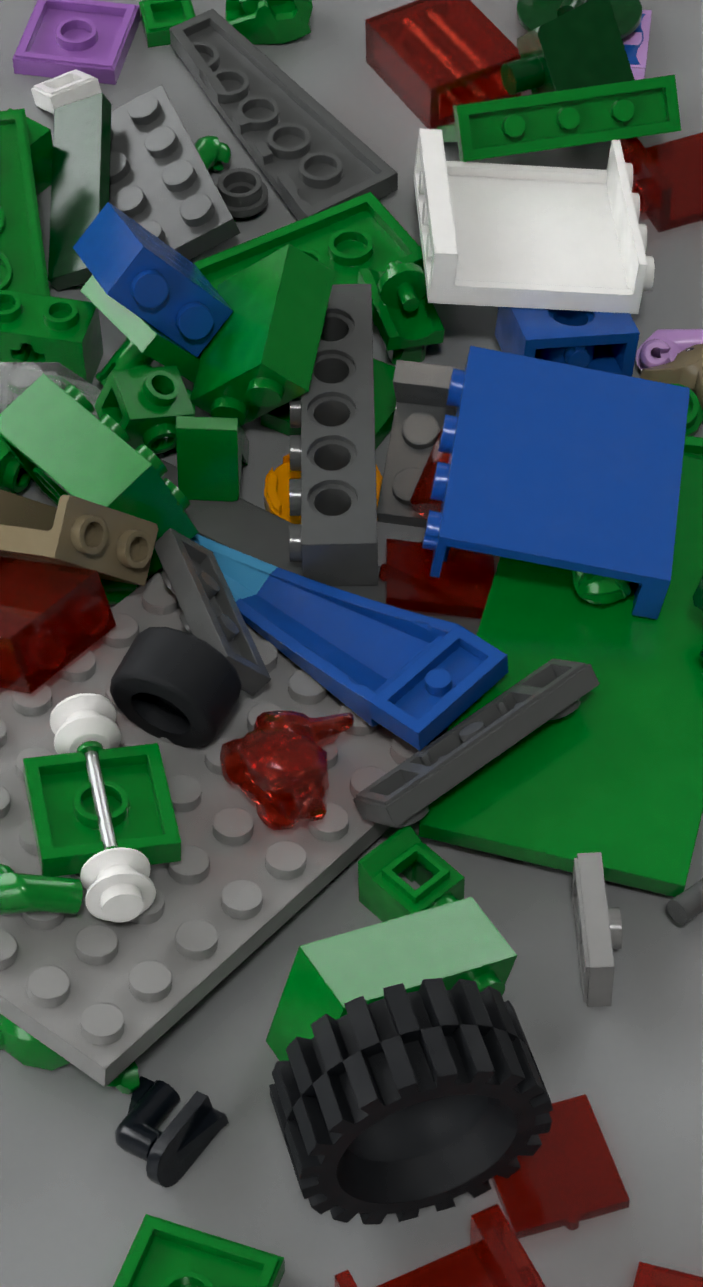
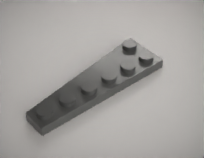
[169,9,398,221]

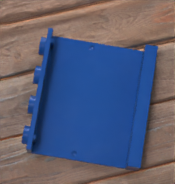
[422,346,690,620]

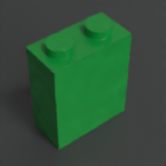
[190,243,335,426]

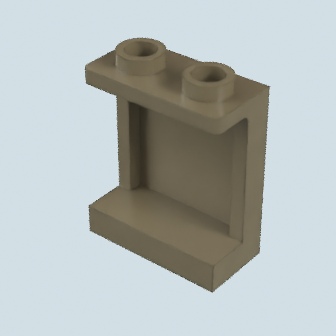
[0,489,158,586]

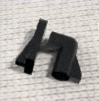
[115,1076,229,1187]

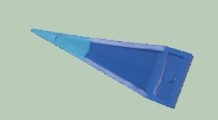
[191,534,509,751]

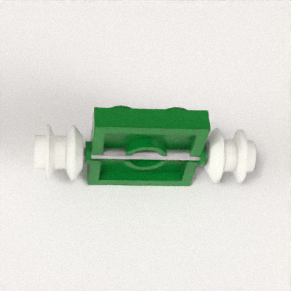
[23,693,181,923]

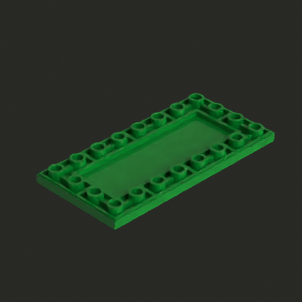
[418,455,703,897]

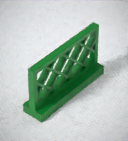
[437,75,681,162]

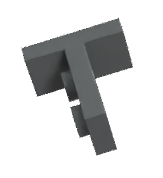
[377,360,457,528]

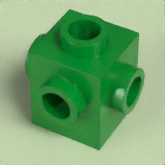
[94,365,195,454]

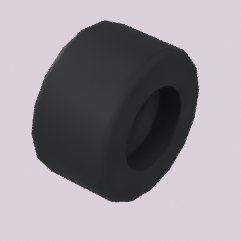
[110,627,242,747]

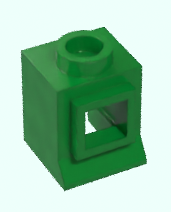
[358,825,465,922]

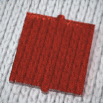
[379,538,495,619]
[491,1094,630,1240]

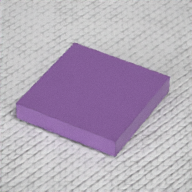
[12,0,141,85]

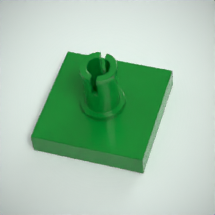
[80,275,202,386]

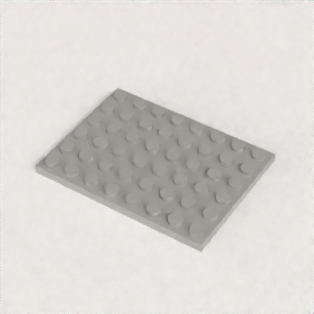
[0,573,436,1087]

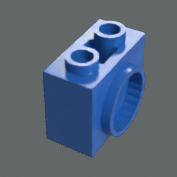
[495,307,640,377]

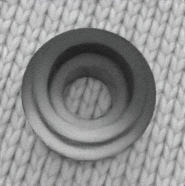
[216,168,268,219]

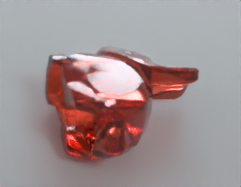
[220,711,354,830]

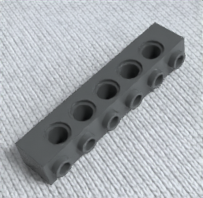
[289,284,378,586]

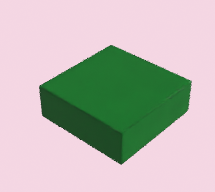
[139,0,195,48]

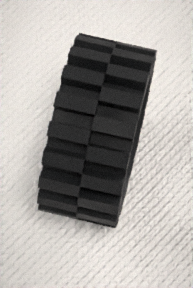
[269,978,553,1224]

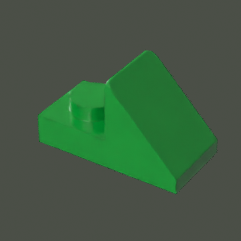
[176,416,249,502]

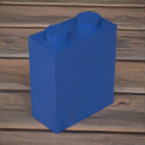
[73,202,233,357]

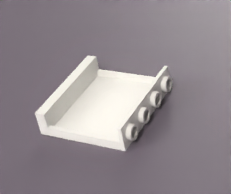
[413,128,655,314]

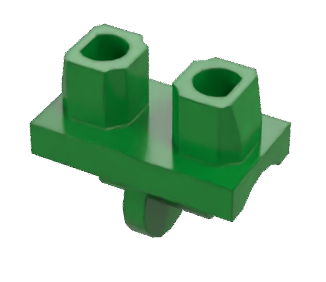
[357,261,445,365]

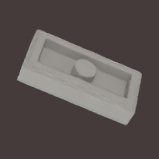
[572,852,622,1007]

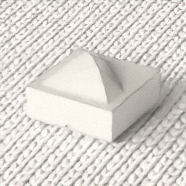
[31,69,102,114]

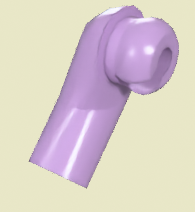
[636,329,703,370]

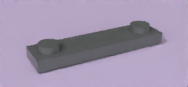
[353,658,600,828]

